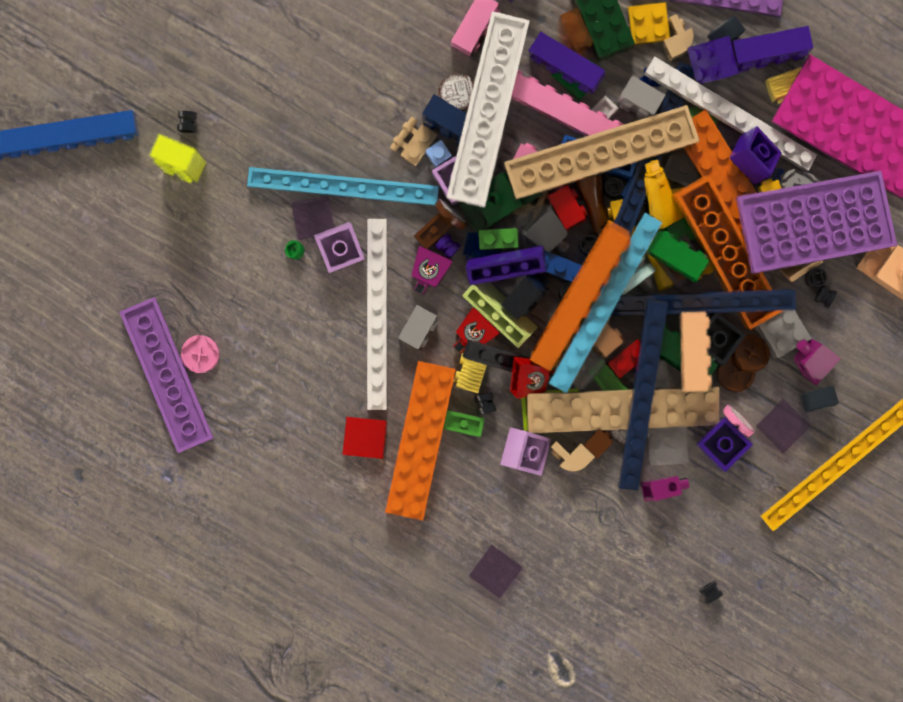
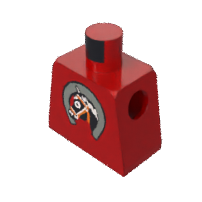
[453,307,499,354]
[510,357,555,399]

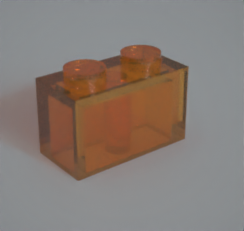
[558,8,593,53]

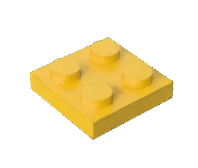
[627,2,670,45]

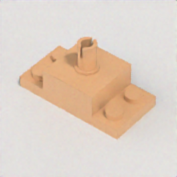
[856,245,903,300]

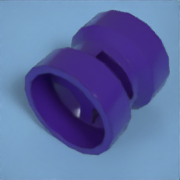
[435,233,461,259]

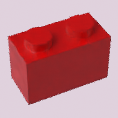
[547,185,588,232]
[607,339,641,379]

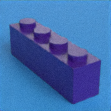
[528,32,606,94]
[466,246,547,285]

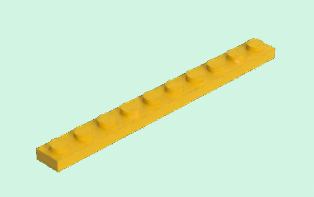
[760,398,903,531]

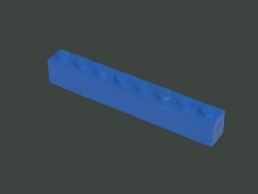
[0,110,139,161]

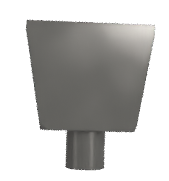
[522,205,569,253]

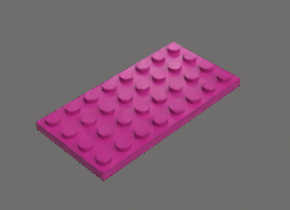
[771,54,903,198]

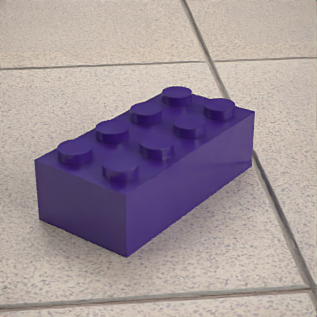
[732,26,813,73]

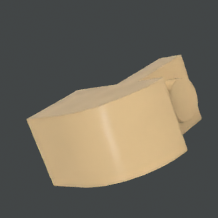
[662,14,693,62]
[550,441,595,471]

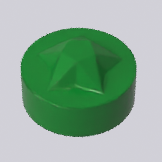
[285,240,305,260]

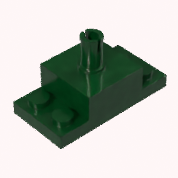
[458,172,543,235]

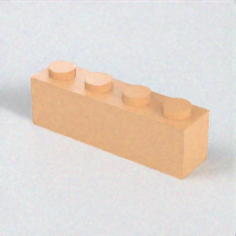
[680,312,711,392]

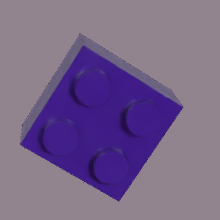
[687,36,739,84]
[730,126,782,185]
[695,417,753,472]

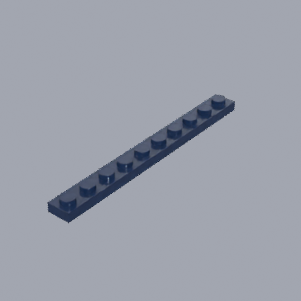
[614,61,694,235]
[610,289,796,316]
[618,300,668,490]

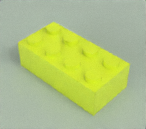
[150,134,206,184]

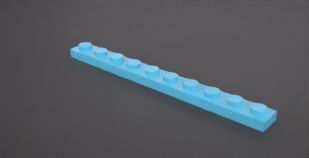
[247,167,439,206]
[549,213,662,393]

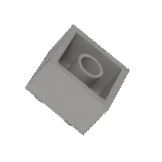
[617,76,665,120]
[755,310,812,359]

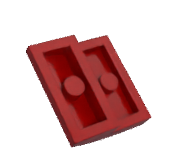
[342,417,387,459]

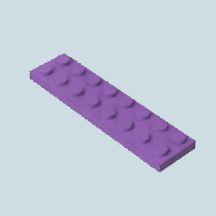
[120,297,214,453]

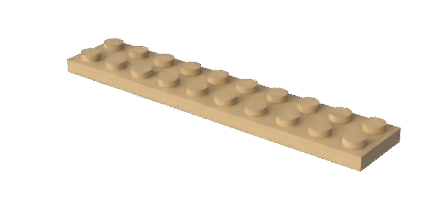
[504,105,699,200]
[527,386,719,433]

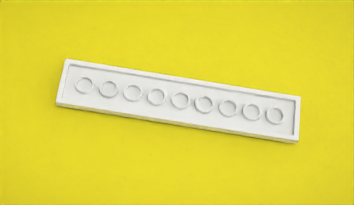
[447,11,530,207]

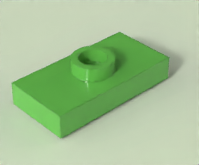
[588,361,628,391]

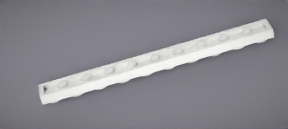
[644,57,817,171]
[367,219,387,410]

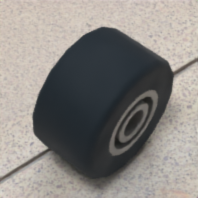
[707,15,745,42]
[801,386,839,413]

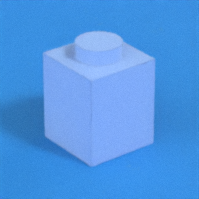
[425,140,452,168]

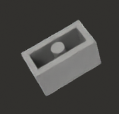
[398,305,438,350]

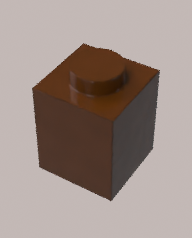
[583,429,613,459]

